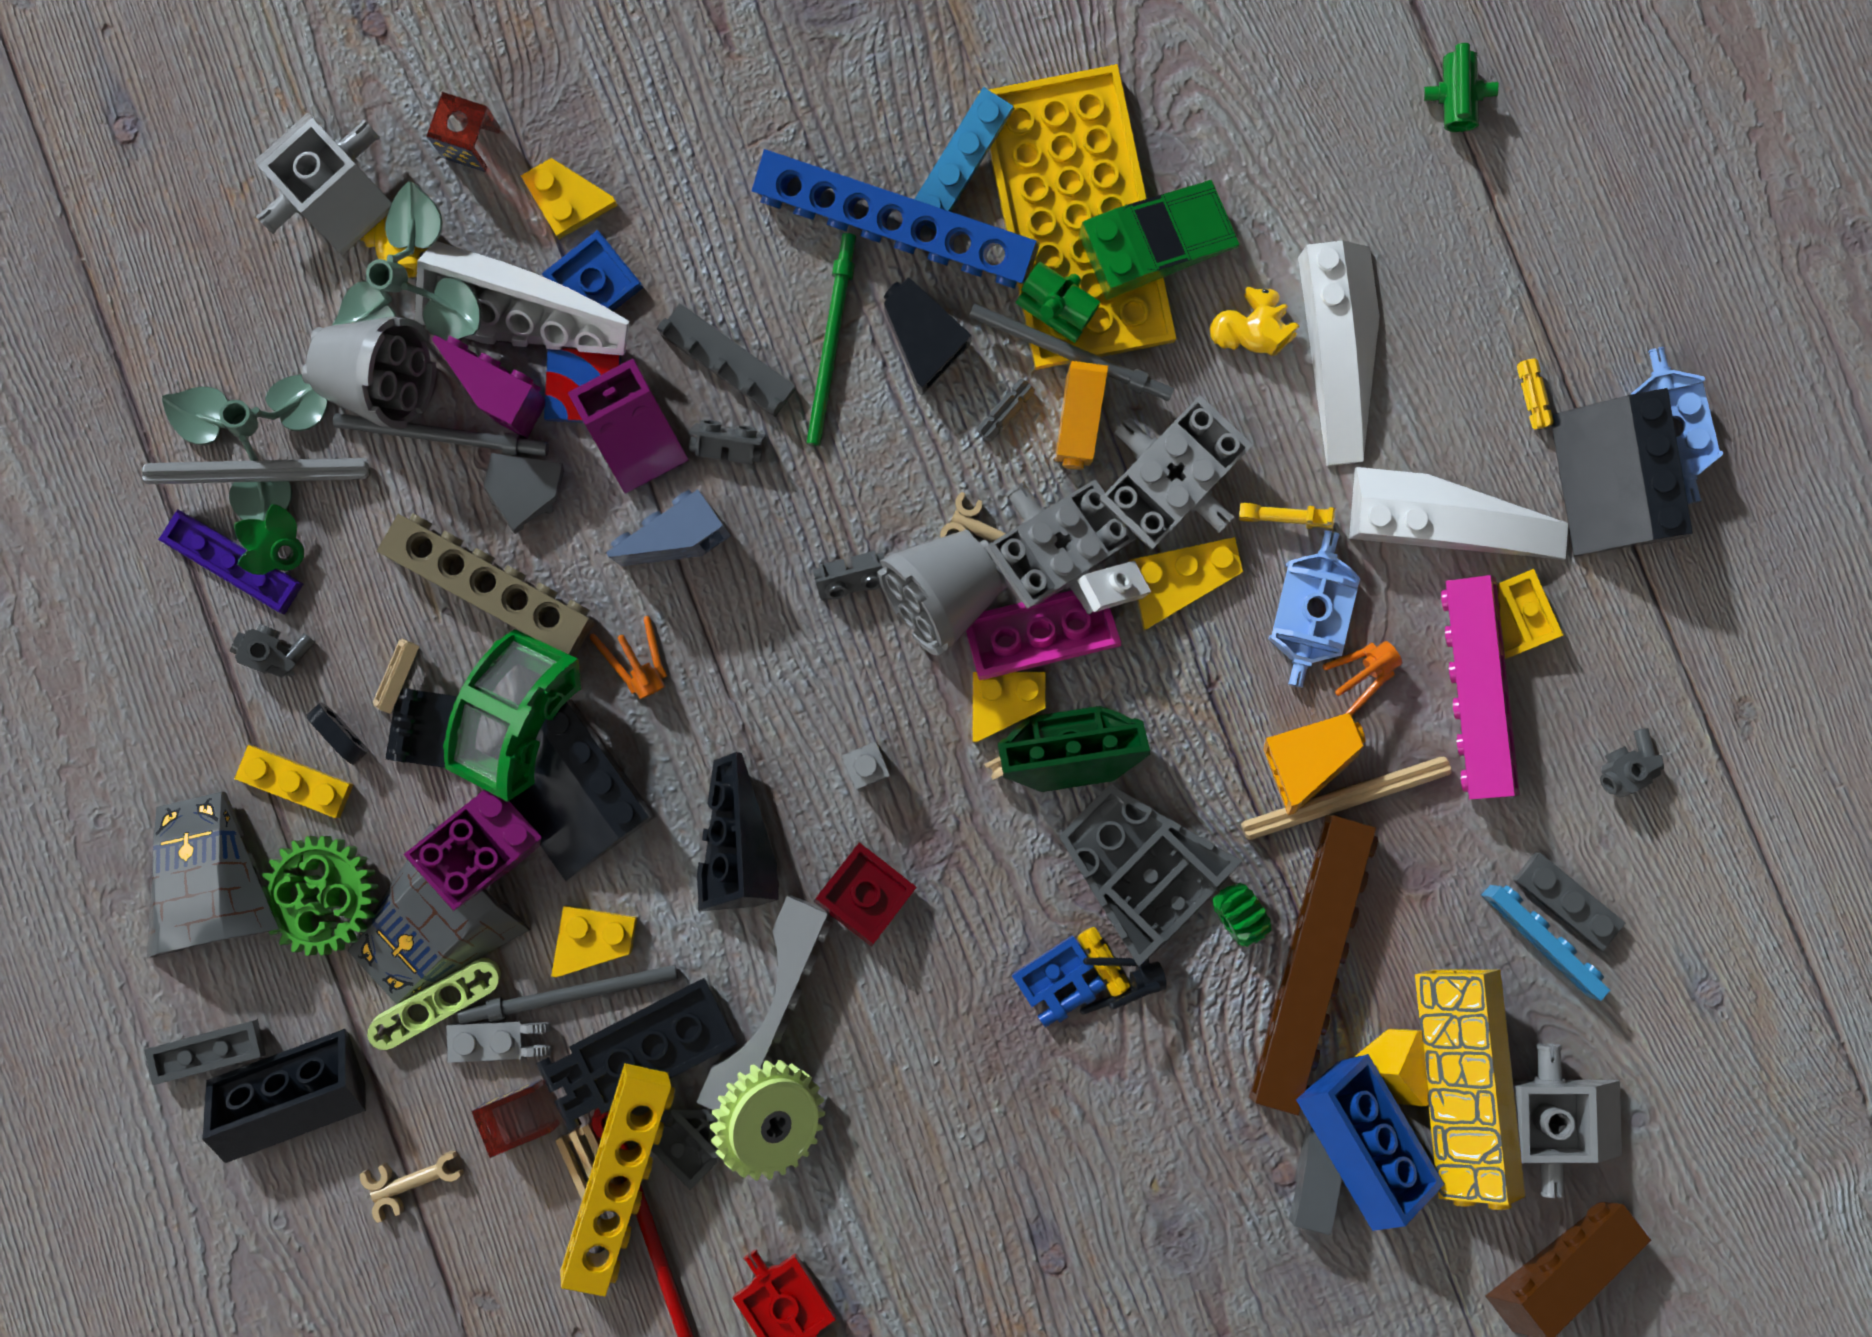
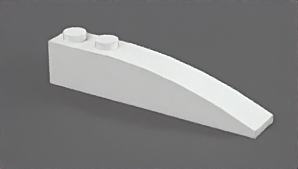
[1298,240,1380,466]
[415,241,629,355]
[1349,467,1568,560]

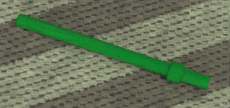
[806,233,856,446]

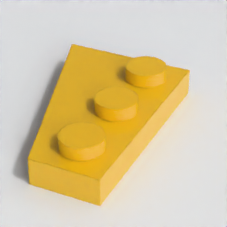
[1128,537,1243,631]

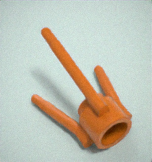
[589,616,667,700]
[1322,641,1402,716]

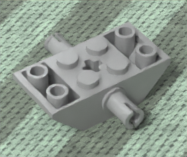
[255,113,392,255]
[1099,395,1253,550]
[985,479,1137,615]
[1513,1043,1622,1198]

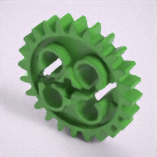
[262,836,379,956]

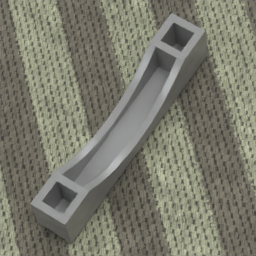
[696,894,833,1110]

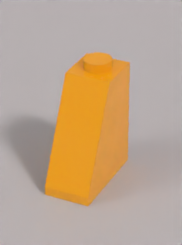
[1055,361,1108,470]
[1263,712,1365,815]

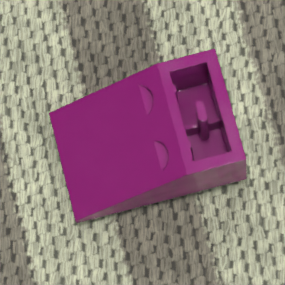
[432,335,545,439]
[568,358,689,494]
[403,790,542,912]

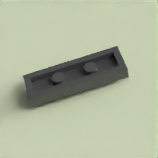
[1513,852,1626,951]
[144,1019,266,1086]

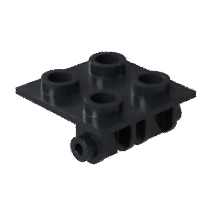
[385,688,460,768]

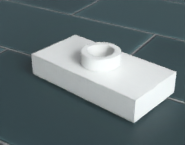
[1077,561,1151,612]

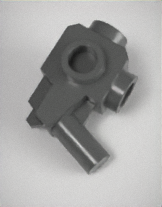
[230,624,315,678]
[1600,728,1664,798]

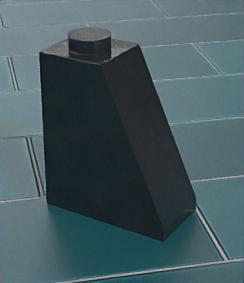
[884,277,972,395]

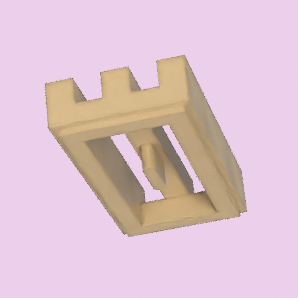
[373,638,420,714]
[555,1123,619,1199]

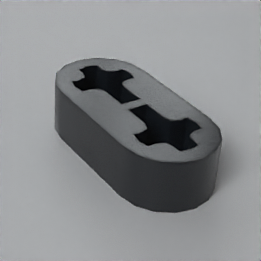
[306,702,368,765]

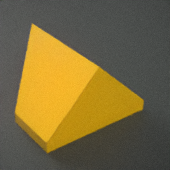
[1353,1029,1429,1106]

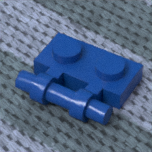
[1011,935,1106,1028]

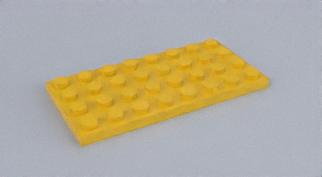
[978,64,1177,370]

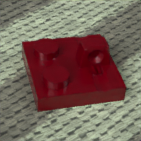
[813,842,917,947]

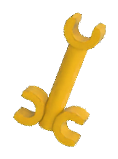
[1239,503,1336,531]

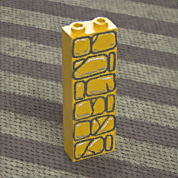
[1415,969,1525,1210]

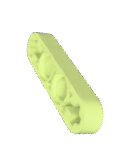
[367,958,501,1050]

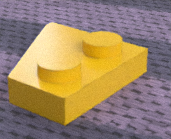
[520,158,618,240]
[1497,569,1563,659]
[972,672,1045,742]
[551,905,638,977]

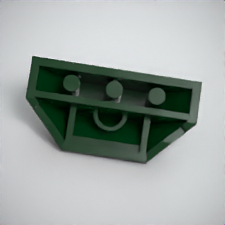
[998,706,1150,792]

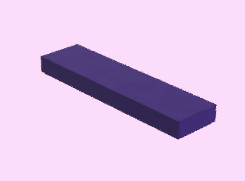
[158,509,304,615]

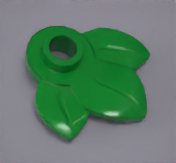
[234,504,304,575]

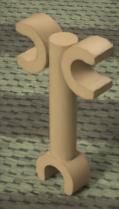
[940,492,1006,542]
[360,1151,464,1223]

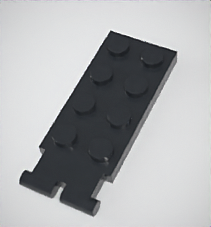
[536,977,737,1131]

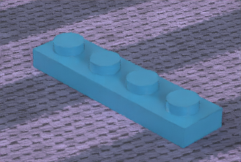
[915,87,1015,232]
[1481,885,1611,1001]

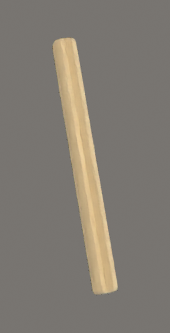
[1241,757,1452,840]

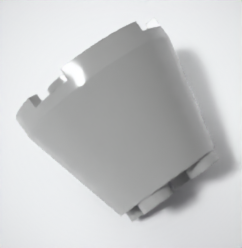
[302,316,436,429]
[877,529,1007,656]

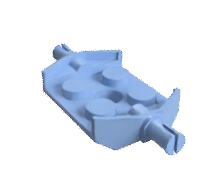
[1630,347,1723,504]
[1268,530,1360,688]

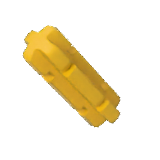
[1517,358,1554,429]
[1078,927,1130,997]

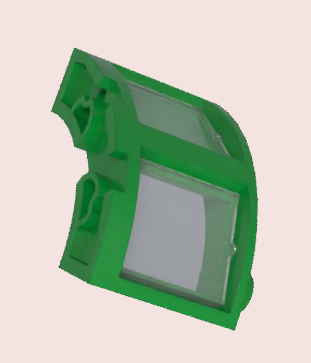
[443,629,581,802]

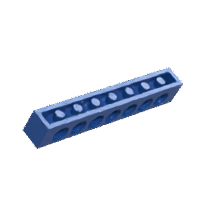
[751,149,1040,289]

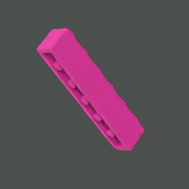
[1441,575,1520,800]

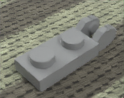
[446,1020,551,1063]

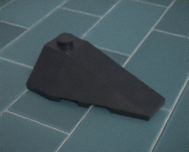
[697,752,779,911]

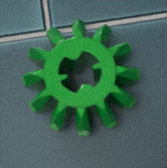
[1213,882,1272,947]

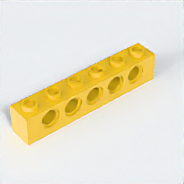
[560,1063,675,1297]

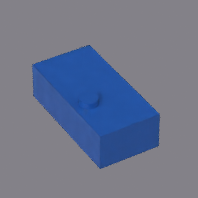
[1296,1054,1444,1231]

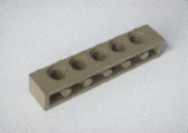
[376,513,596,657]

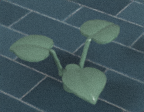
[332,181,481,341]
[162,374,328,521]

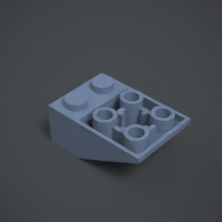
[606,489,731,566]

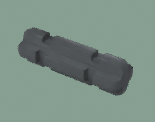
[977,379,1034,442]

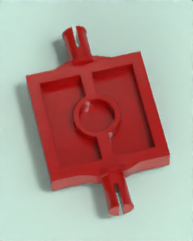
[732,1249,836,1337]

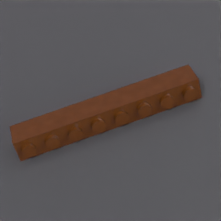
[1249,815,1378,1116]

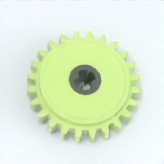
[710,1060,825,1181]

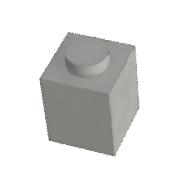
[842,741,891,790]

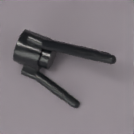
[1080,957,1167,1015]

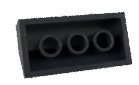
[202,1029,366,1163]

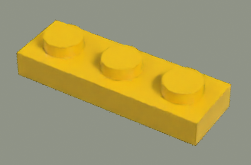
[234,745,354,818]

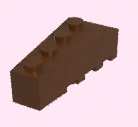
[1485,1202,1651,1337]

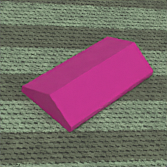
[966,590,1121,681]

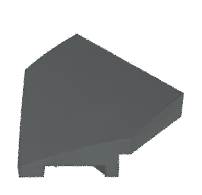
[484,453,564,534]
[651,1109,718,1190]

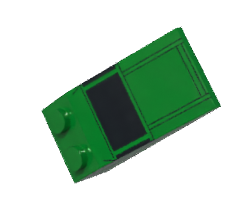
[1079,180,1240,300]

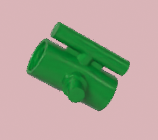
[1424,43,1499,132]
[1015,262,1101,343]

